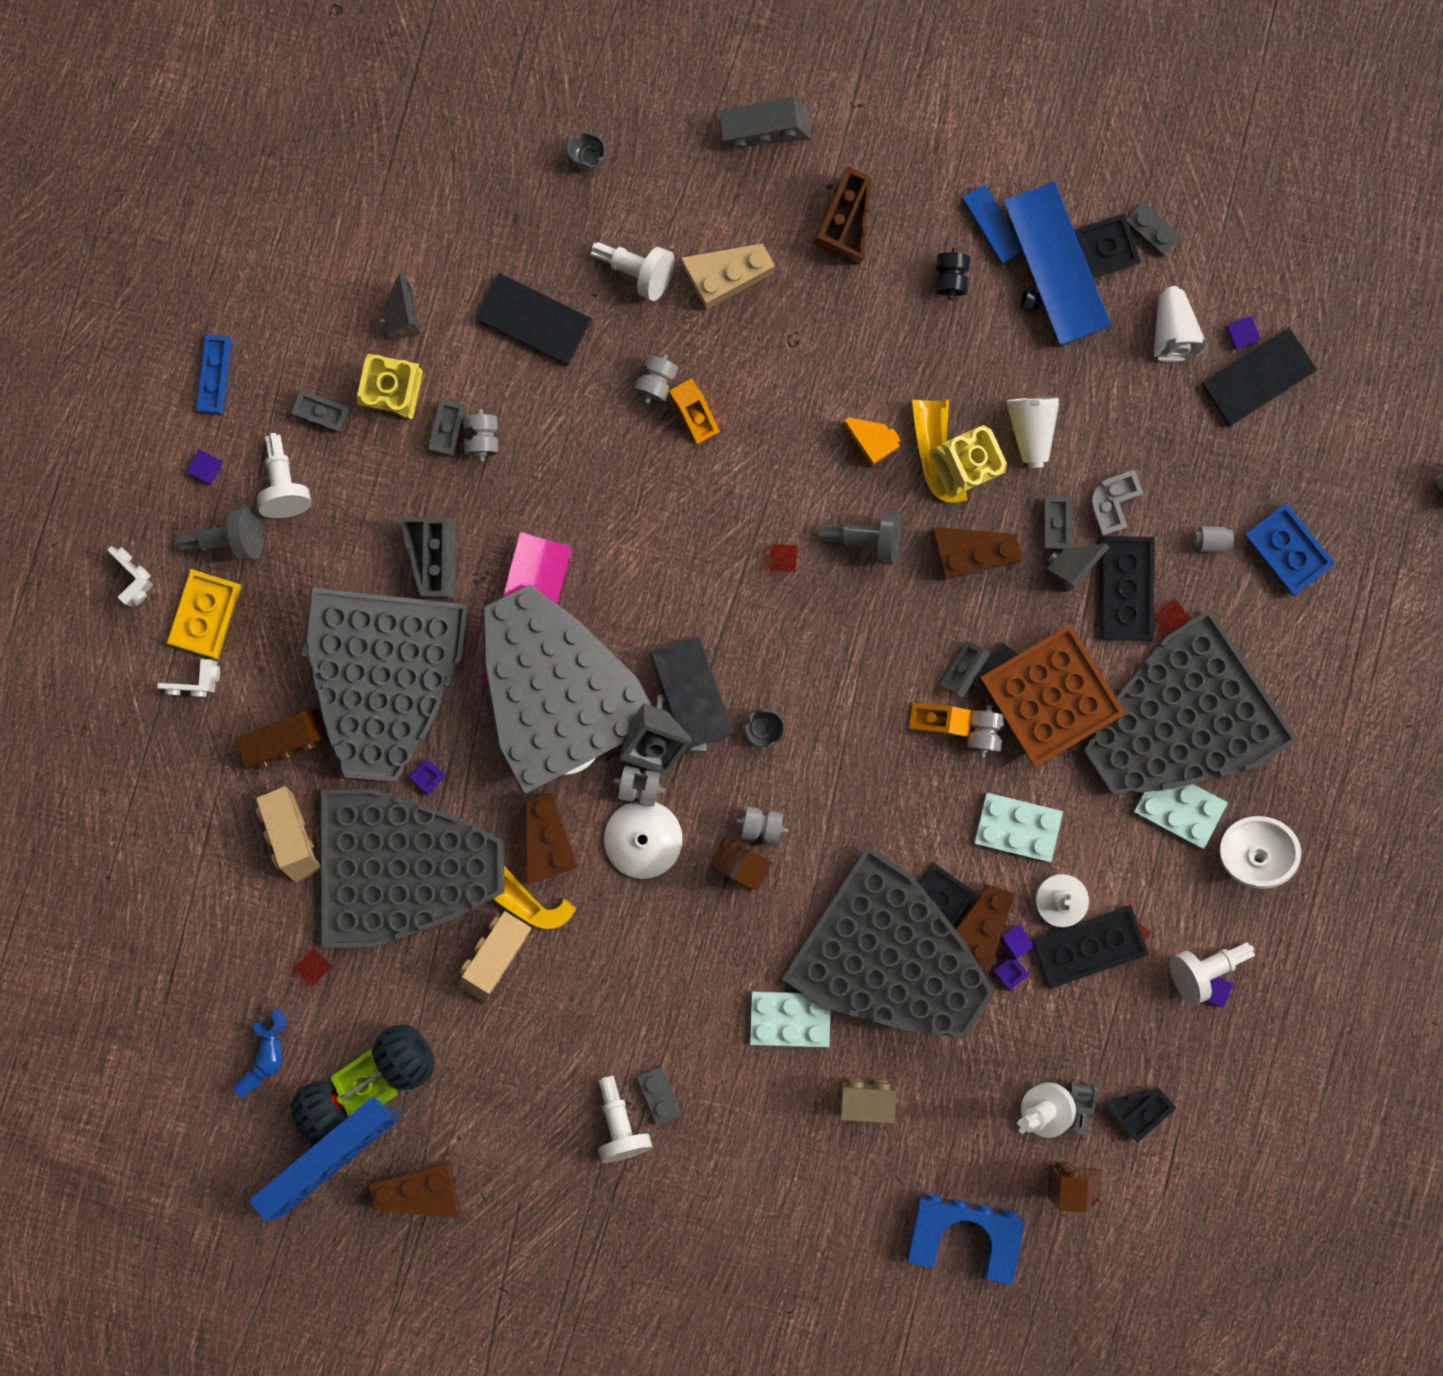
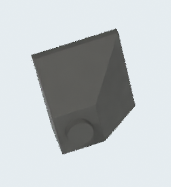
[380,272,421,340]
[1044,544,1109,592]
[620,703,692,775]

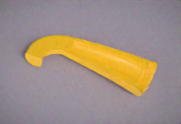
[912,400,967,503]
[494,866,576,929]

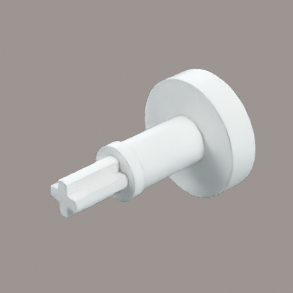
[591,242,675,301]
[257,433,311,518]
[1035,874,1089,927]
[1169,942,1255,1005]
[598,1076,653,1163]
[1017,1082,1076,1138]

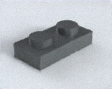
[1127,202,1181,257]
[291,389,350,433]
[428,399,466,457]
[1043,497,1071,550]
[940,641,990,698]
[637,1066,682,1126]

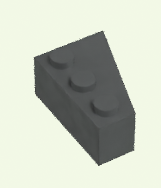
[720,96,812,149]
[397,517,456,599]

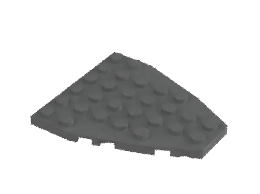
[483,585,652,795]
[305,587,468,782]
[1083,609,1298,795]
[321,789,505,948]
[782,846,995,1038]

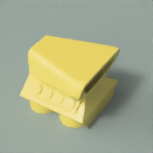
[357,354,423,419]
[929,425,1007,497]

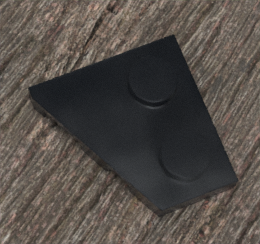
[1102,1087,1177,1143]

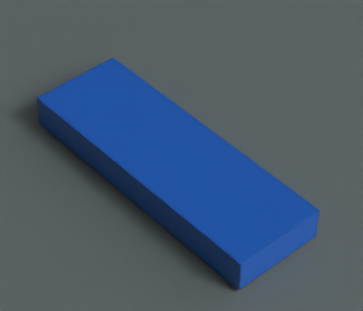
[962,184,1024,265]
[196,334,232,415]

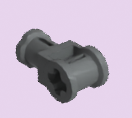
[1066,1080,1098,1135]

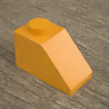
[669,378,720,444]
[843,417,900,467]
[909,703,972,737]

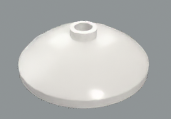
[604,800,682,879]
[1220,816,1301,889]

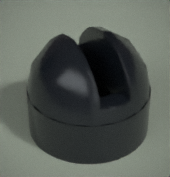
[1020,289,1041,311]

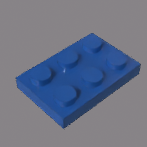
[1243,503,1335,596]

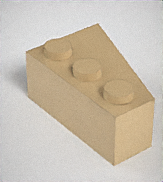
[681,243,775,310]
[256,786,321,882]
[459,911,531,1004]

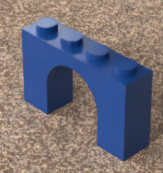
[906,1193,1025,1285]

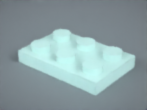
[1133,784,1228,849]
[974,793,1063,862]
[750,991,830,1047]

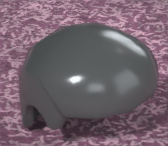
[566,131,607,171]
[744,708,786,747]

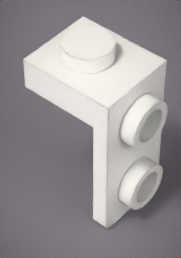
[107,546,153,607]
[157,659,220,697]

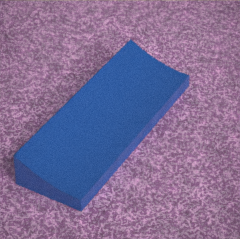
[1004,181,1112,346]
[249,1096,402,1221]

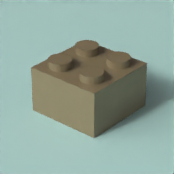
[838,1078,897,1123]

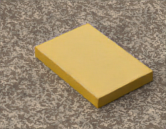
[167,569,242,659]

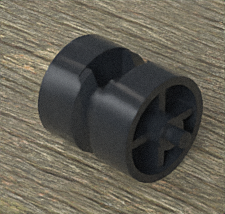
[934,248,971,300]

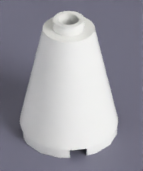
[1154,286,1207,362]
[1007,397,1059,468]

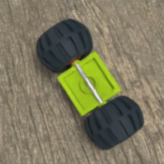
[291,1024,435,1145]

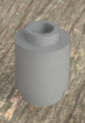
[1193,526,1234,553]

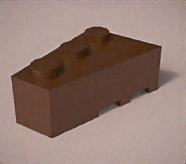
[812,166,872,265]
[931,527,1022,581]
[235,709,329,770]
[527,793,579,885]
[710,838,772,893]
[954,884,1015,969]
[369,1161,462,1218]
[1048,1162,1102,1212]

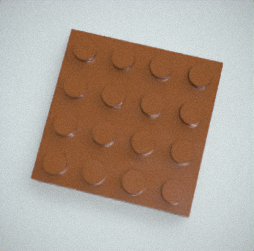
[980,624,1126,768]

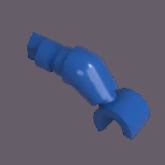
[233,1009,287,1098]

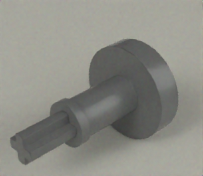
[176,507,263,561]
[818,512,902,565]

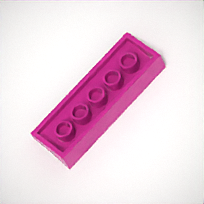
[480,532,572,687]

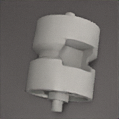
[634,354,679,403]
[464,409,498,462]
[967,705,1005,758]
[613,766,666,806]
[736,806,788,846]

